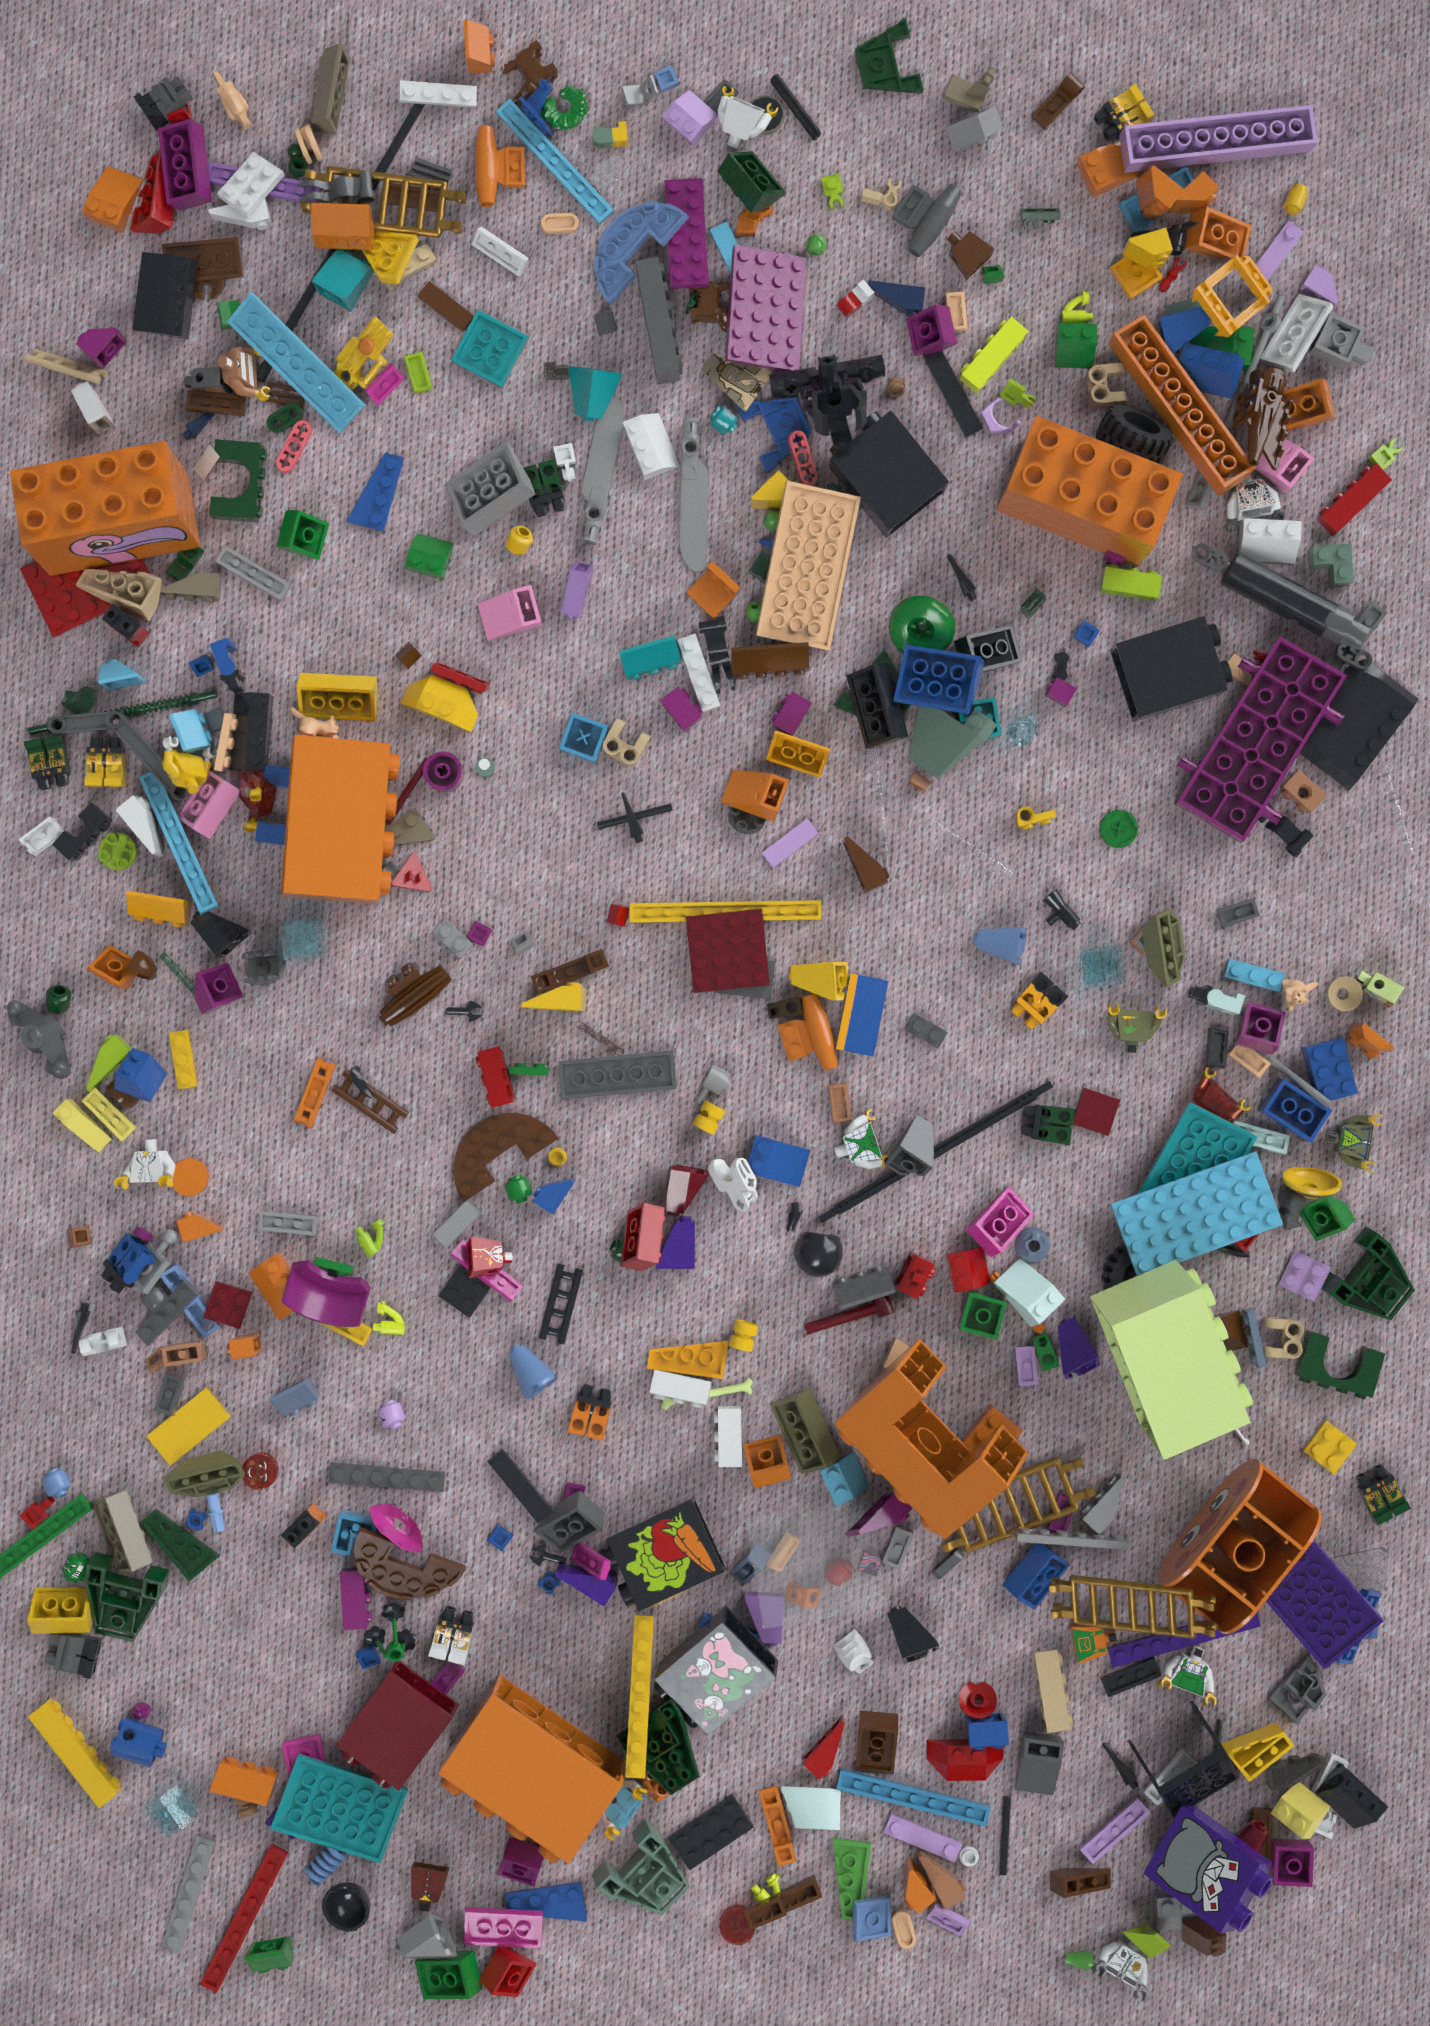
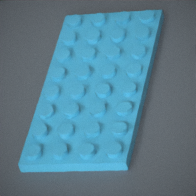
[1110,1151,1283,1276]

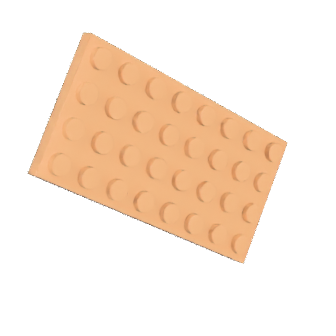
[755,481,861,650]

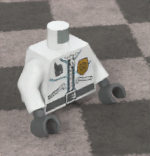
[1092,1939,1148,2001]

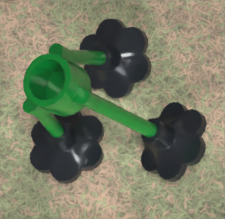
[363,1602,417,1662]

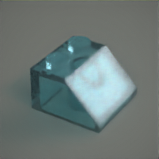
[1080,945,1126,988]
[144,1784,198,1837]

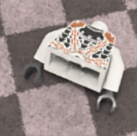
[1225,475,1285,532]

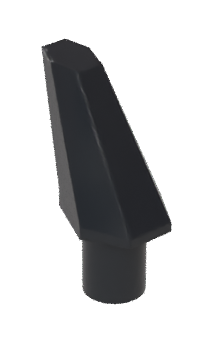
[787,1202,803,1232]

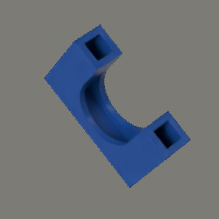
[255,765,290,846]

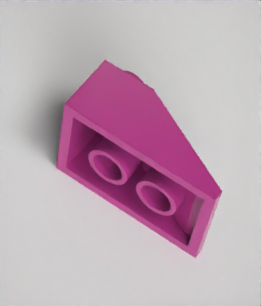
[965,1187,1035,1257]

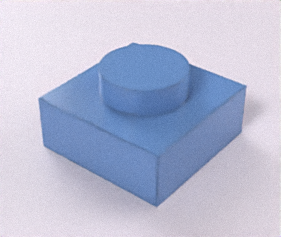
[654,65,679,93]

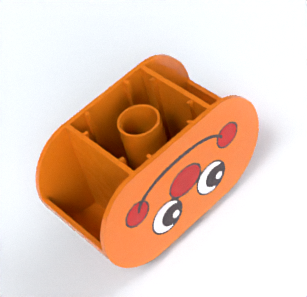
[1158,1459,1322,1634]

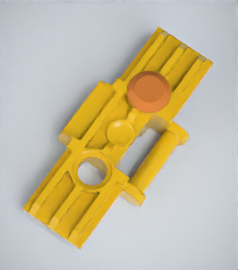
[333,316,394,392]

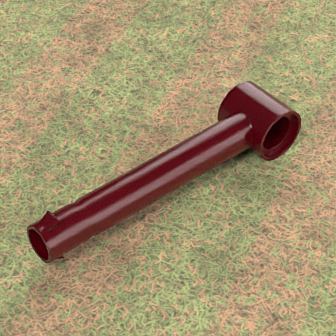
[804,1295,894,1335]

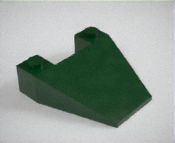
[1321,1226,1415,1320]
[85,1552,169,1642]

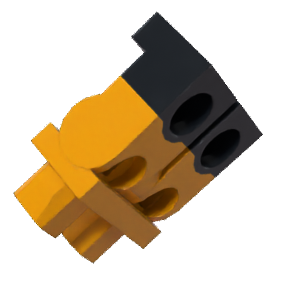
[1010,972,1069,1030]

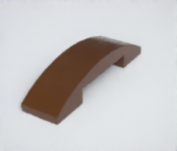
[530,949,609,994]

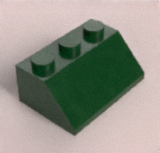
[717,151,786,213]

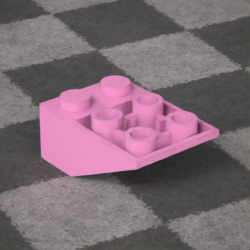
[1245,439,1315,494]
[478,585,543,641]

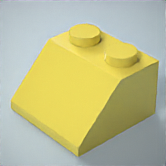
[1271,1781,1331,1839]

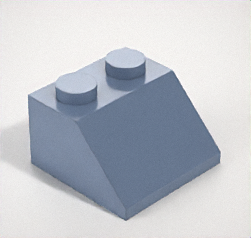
[269,1376,320,1417]

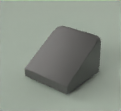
[204,707,224,732]

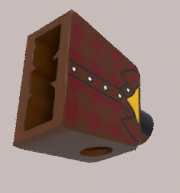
[411,1862,450,1911]

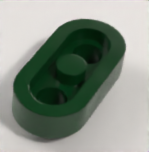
[267,403,303,434]

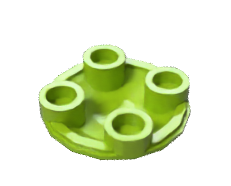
[98,832,137,870]

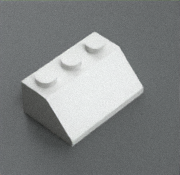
[623,413,680,480]
[1238,518,1302,564]

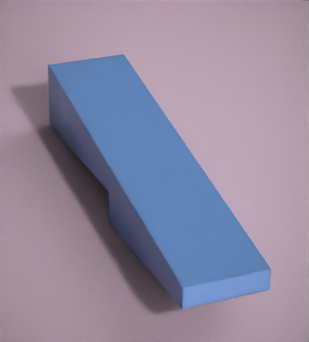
[161,1261,220,1338]

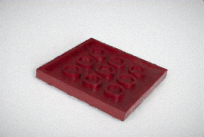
[686,909,770,993]

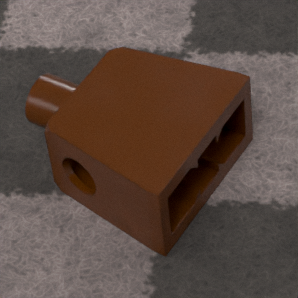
[947,231,995,280]

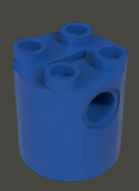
[110,1718,167,1768]

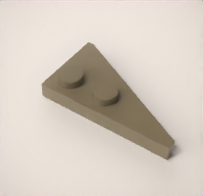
[384,808,436,845]

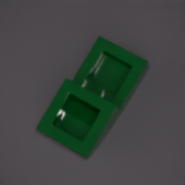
[166,548,204,581]

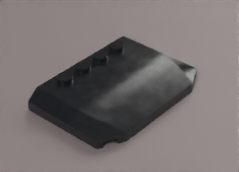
[1299,658,1419,790]

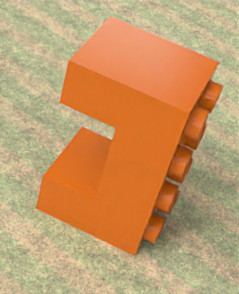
[834,1338,1029,1540]

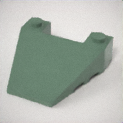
[909,706,997,779]
[592,1819,690,1915]

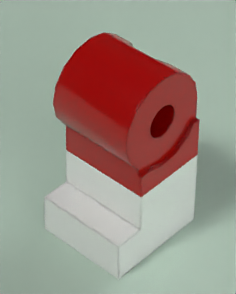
[836,279,874,318]

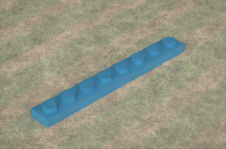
[836,1768,991,1826]

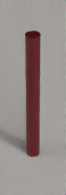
[385,757,427,825]

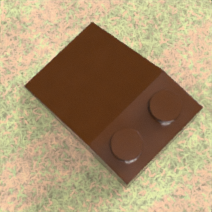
[842,836,890,894]
[855,1710,898,1774]

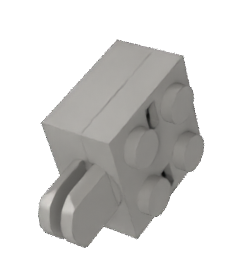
[1309,313,1374,370]

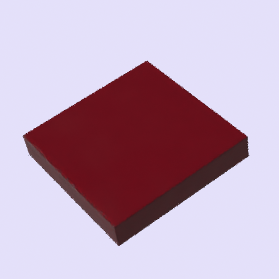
[1073,1088,1120,1136]

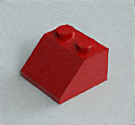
[946,1246,991,1293]
[479,1946,537,1997]

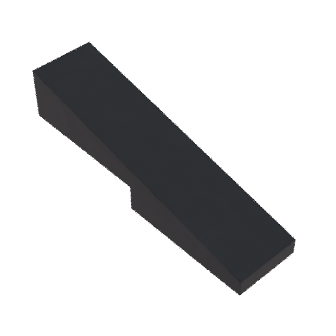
[487,1449,553,1523]

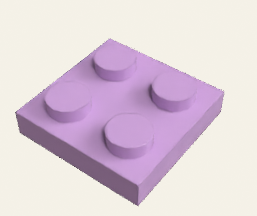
[1279,1251,1332,1302]

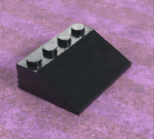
[132,252,198,340]

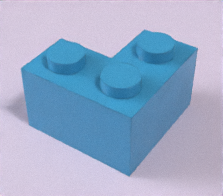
[331,1509,378,1556]

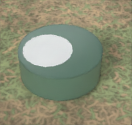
[476,758,495,777]

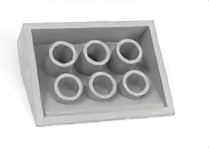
[446,441,535,536]

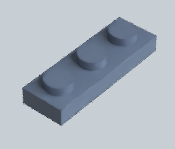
[1241,1308,1267,1368]

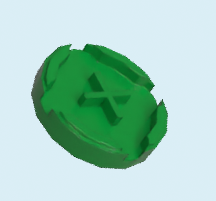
[1099,810,1138,848]

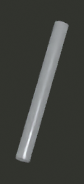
[1266,1054,1332,1108]

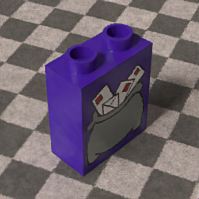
[1143,1806,1273,1933]

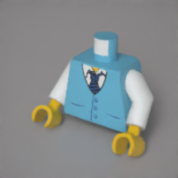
[602,1779,647,1841]

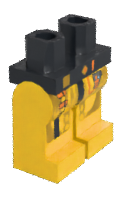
[1094,84,1154,141]
[85,737,126,787]

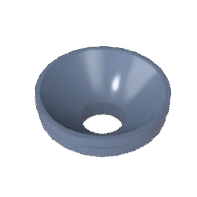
[1015,1228,1050,1263]

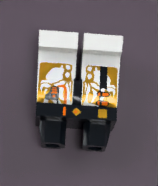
[428,1605,475,1665]

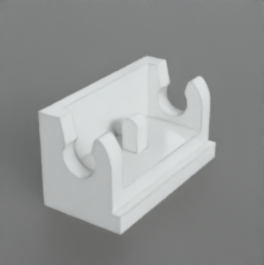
[18,817,64,857]

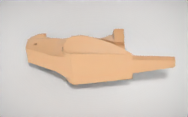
[214,71,253,130]

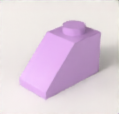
[1299,265,1338,307]

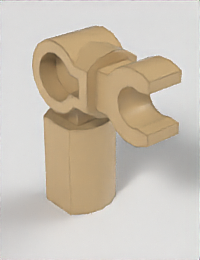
[860,178,902,211]

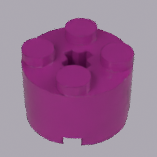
[423,751,464,792]

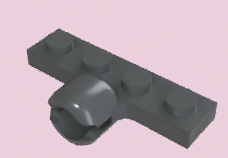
[135,1280,200,1346]

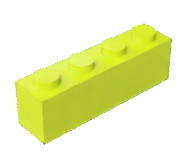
[960,316,1029,394]

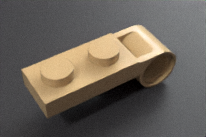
[384,243,437,290]

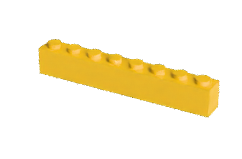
[625,1615,654,1779]

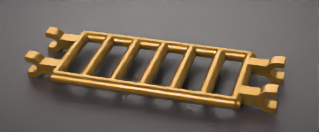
[300,166,467,238]
[941,1457,1096,1553]
[1049,1575,1217,1639]

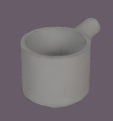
[696,1064,732,1104]

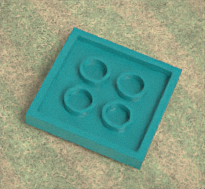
[451,310,529,388]

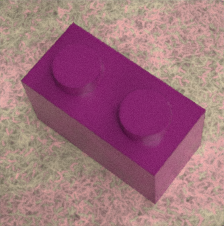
[660,686,702,733]
[771,691,812,736]

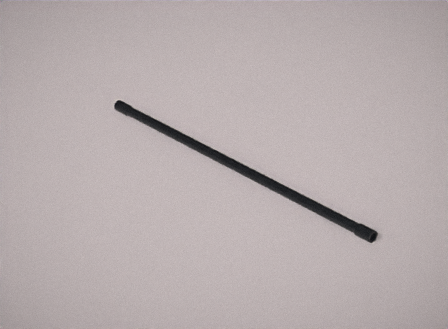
[256,81,431,383]

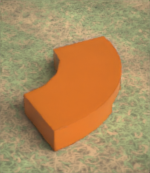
[736,205,773,237]

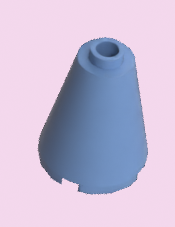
[973,927,1027,965]
[508,1344,558,1399]

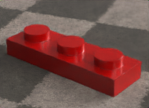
[431,662,490,694]

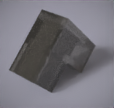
[544,362,569,381]

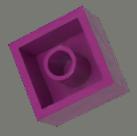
[1235,1002,1286,1055]
[1268,1838,1314,1887]

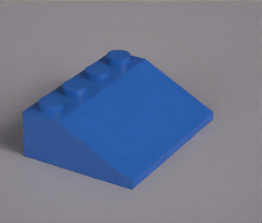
[893,644,984,714]

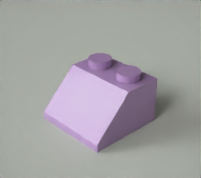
[662,90,718,146]

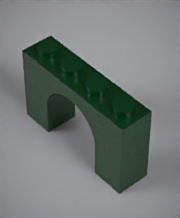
[209,439,267,523]
[1294,1330,1385,1400]

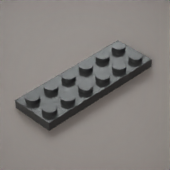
[558,1050,677,1100]

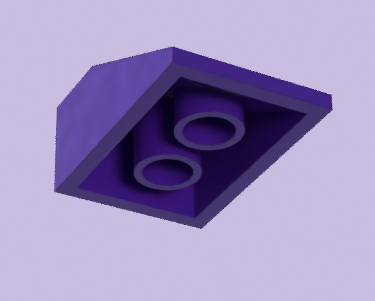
[555,1564,618,1606]

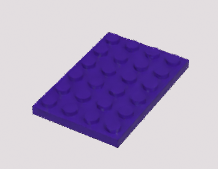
[1266,1540,1384,1670]

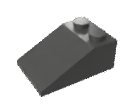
[534,1491,605,1553]

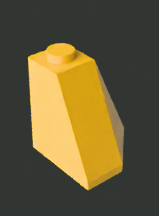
[789,962,849,1001]

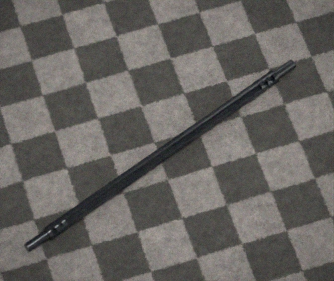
[818,1081,1053,1223]

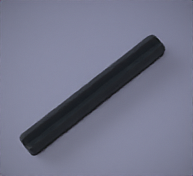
[770,74,821,140]

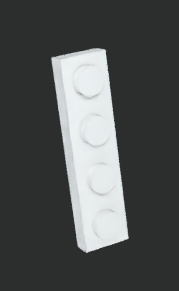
[399,80,477,107]
[677,634,720,712]

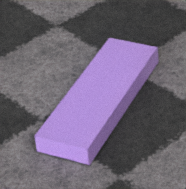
[762,818,819,868]

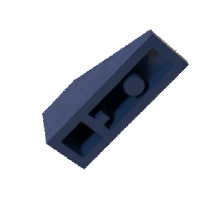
[868,280,925,317]

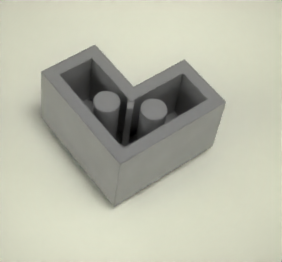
[946,105,1003,150]

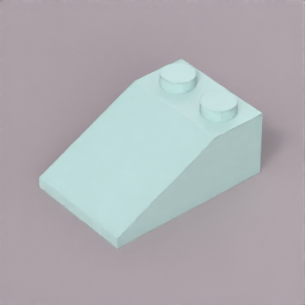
[993,1258,1065,1327]

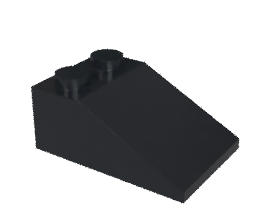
[954,625,1022,673]

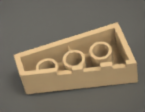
[1033,1650,1073,1733]

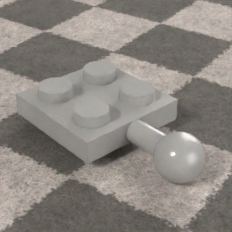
[134,1229,178,1294]

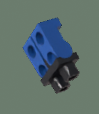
[210,638,246,694]
[101,1233,156,1293]

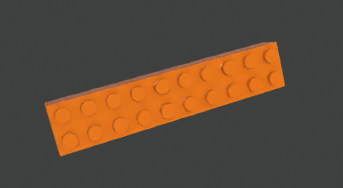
[1108,314,1255,496]

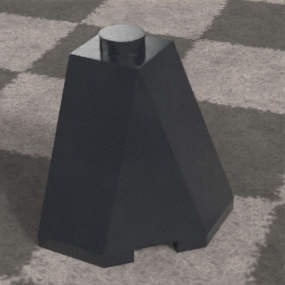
[190,911,253,958]
[887,1606,940,1664]

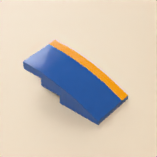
[836,973,888,1057]

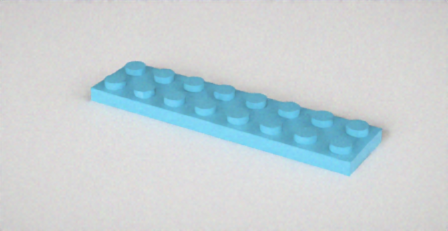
[227,292,365,433]

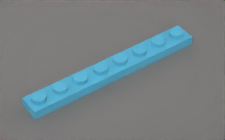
[496,99,614,225]
[139,772,219,914]

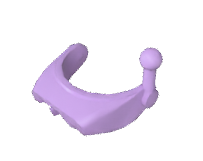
[980,397,1021,434]

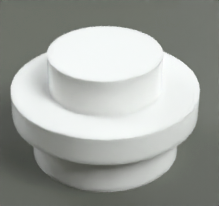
[959,1846,979,1867]

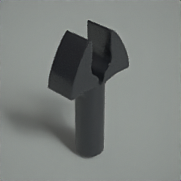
[446,1001,482,1022]
[530,1545,567,1566]

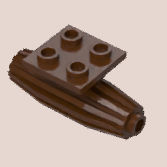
[379,962,452,1027]

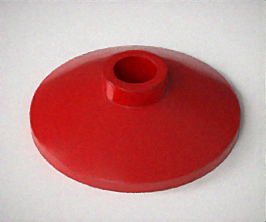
[958,1681,997,1719]

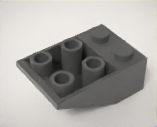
[1015,1731,1064,1795]

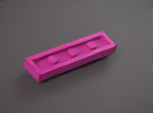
[450,1239,523,1303]

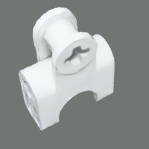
[708,1158,758,1212]

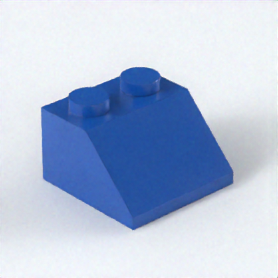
[114,1048,167,1103]
[533,1178,576,1215]
[965,1713,1009,1750]

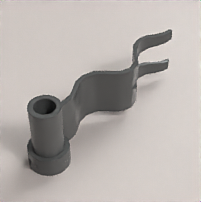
[298,171,375,203]

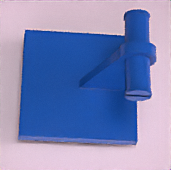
[519,79,554,137]

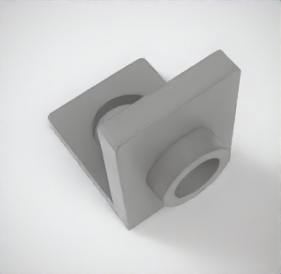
[621,75,658,106]

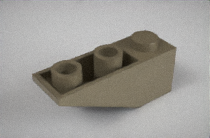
[160,572,222,603]

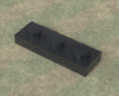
[1100,1656,1162,1697]

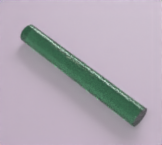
[159,952,195,995]

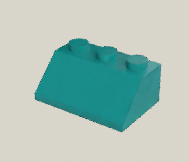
[619,635,681,681]

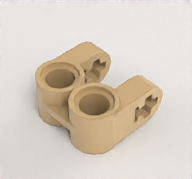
[1086,363,1127,408]
[603,718,651,766]
[1263,1317,1304,1359]

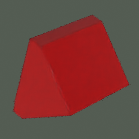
[606,904,629,927]

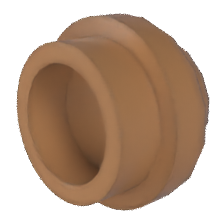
[886,377,905,397]

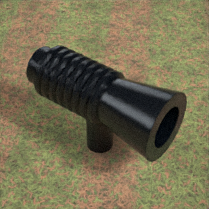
[1042,889,1081,930]

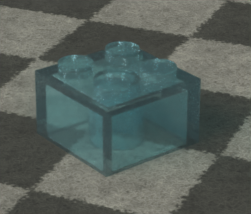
[280,918,326,961]

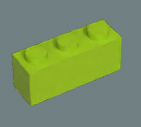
[1099,564,1163,601]

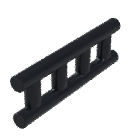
[539,1263,583,1345]

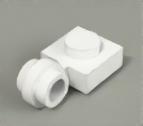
[553,443,576,482]

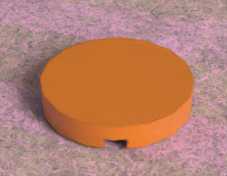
[172,1158,209,1196]

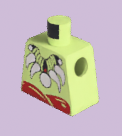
[1357,971,1405,1008]

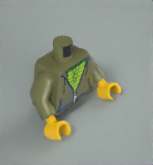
[1325,1114,1383,1173]

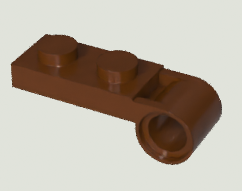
[1031,73,1085,131]

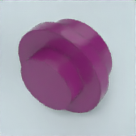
[131,1702,151,1720]

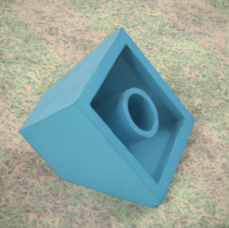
[98,659,146,690]

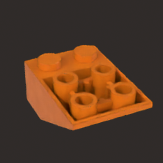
[720,770,790,822]

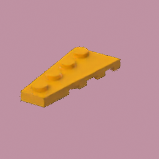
[647,1341,728,1379]

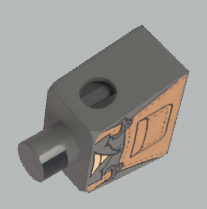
[184,367,232,394]

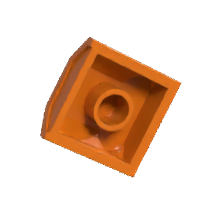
[1346,1023,1394,1059]

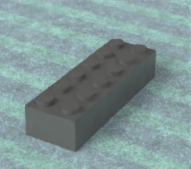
[635,257,683,385]

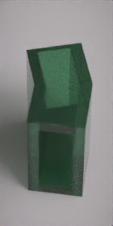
[748,552,770,585]
[1021,589,1047,620]

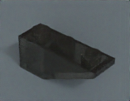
[1265,1753,1326,1790]

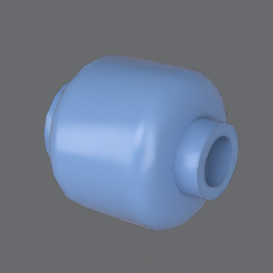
[42,1468,71,1499]

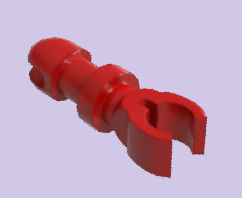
[1159,256,1187,292]

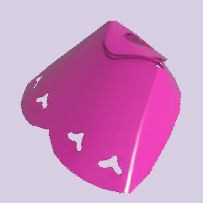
[369,1504,423,1552]

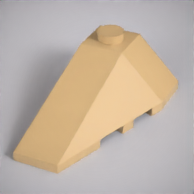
[76,569,162,621]

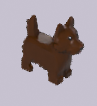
[502,40,558,105]
[689,281,730,333]

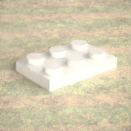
[217,152,285,217]

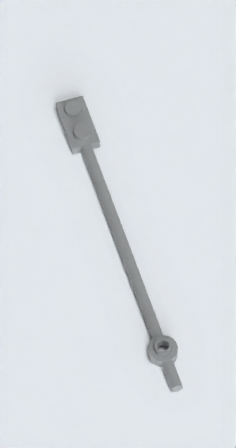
[1185,295,1285,510]

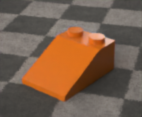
[1076,142,1144,199]
[82,166,143,233]
[1185,207,1252,260]
[1282,378,1336,431]

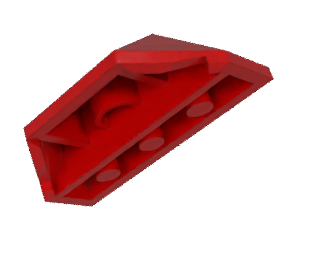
[926,1739,1004,1781]

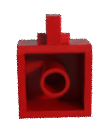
[894,1251,936,1299]

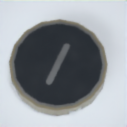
[750,95,784,135]

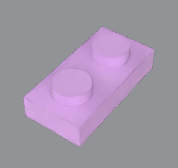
[1014,1345,1038,1386]
[926,1902,970,1936]

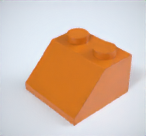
[463,19,495,73]
[1168,171,1219,214]
[743,1435,792,1488]
[903,1856,936,1914]

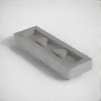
[258,1210,319,1236]

